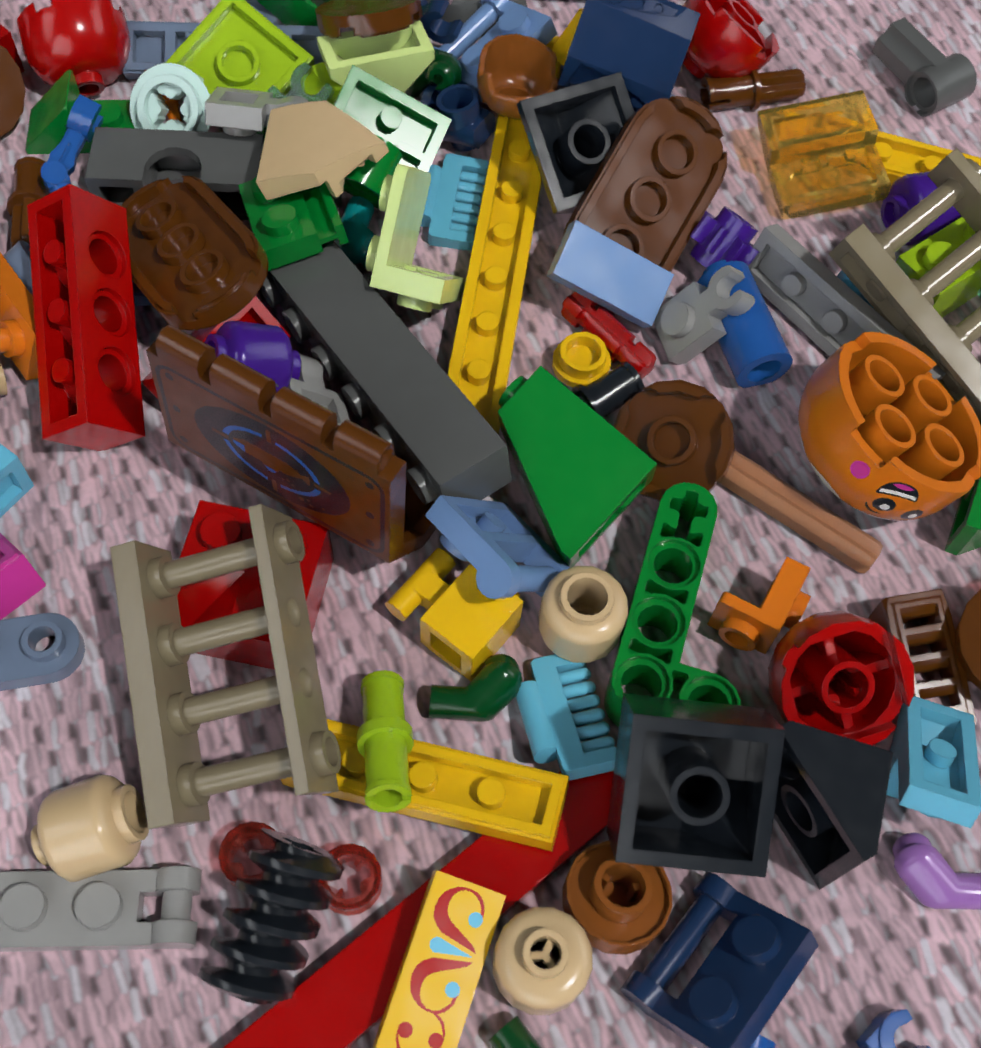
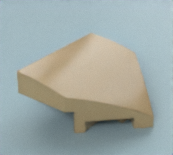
[256,101,389,200]

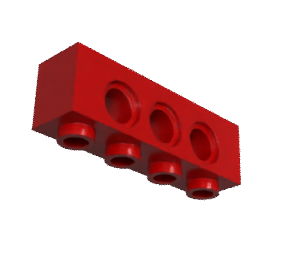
[27,184,145,451]

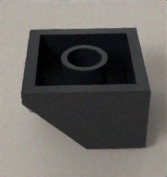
[606,693,785,878]

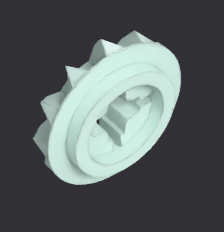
[130,63,211,132]

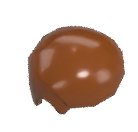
[477,34,559,120]

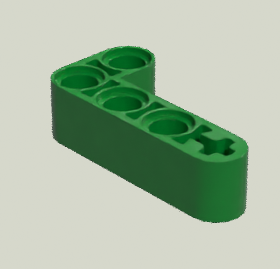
[604,482,740,727]

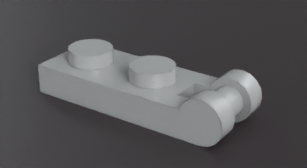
[0,866,202,952]

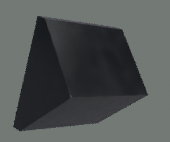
[516,72,634,215]
[774,720,893,890]

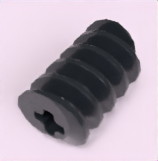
[197,828,345,1005]

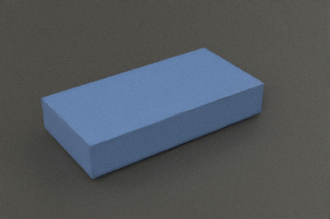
[546,220,674,329]

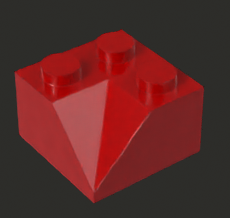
[177,500,334,670]

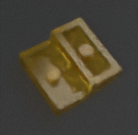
[757,90,891,220]

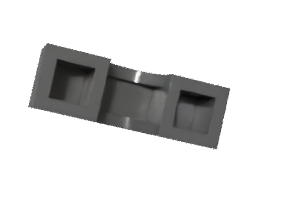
[84,127,264,220]

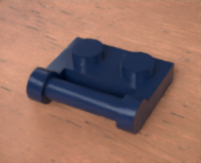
[620,872,819,1048]

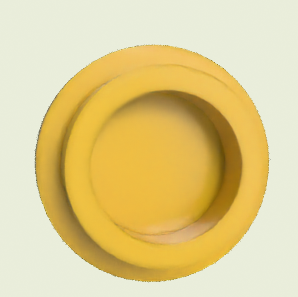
[552,332,611,388]

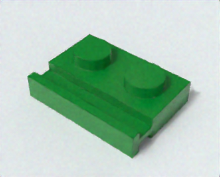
[238,176,349,271]

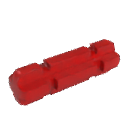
[561,291,656,379]

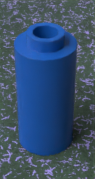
[697,260,793,388]

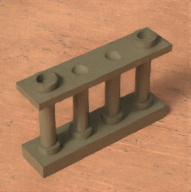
[829,148,981,424]
[110,504,341,830]

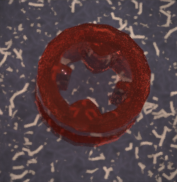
[218,821,276,889]
[318,844,383,916]

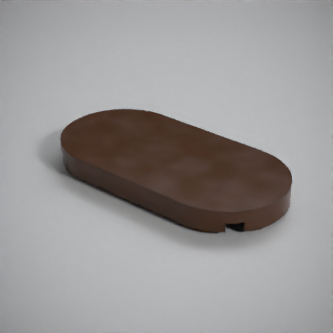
[562,96,727,272]
[121,176,268,330]

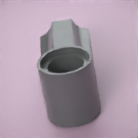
[872,18,977,117]

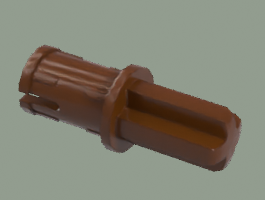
[700,68,806,112]
[7,157,49,248]

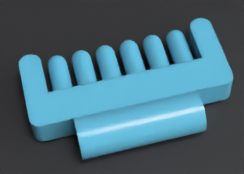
[421,153,489,251]
[516,654,617,781]

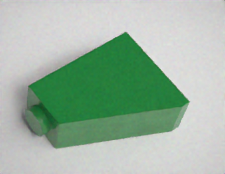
[498,366,657,568]

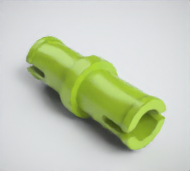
[356,670,414,813]

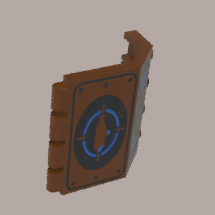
[146,325,436,563]

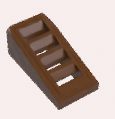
[868,589,977,725]

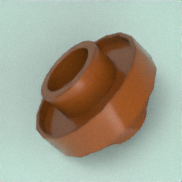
[562,840,673,955]

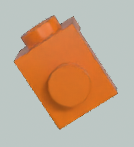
[707,557,811,654]

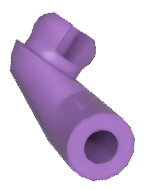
[893,832,981,910]

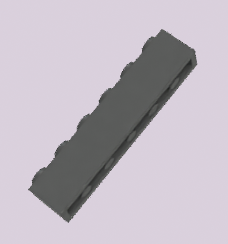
[260,240,512,505]

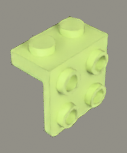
[366,164,466,312]

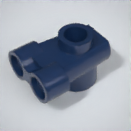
[420,84,496,152]

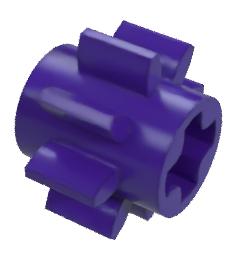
[690,206,759,268]

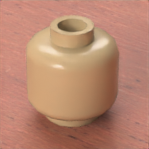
[539,566,628,663]
[31,775,149,882]
[493,907,593,1015]

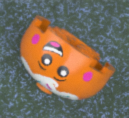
[798,332,981,521]

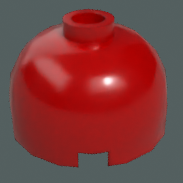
[17,0,130,97]
[683,0,780,79]
[768,611,914,746]

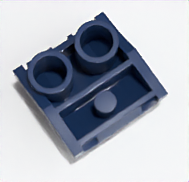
[558,0,701,112]

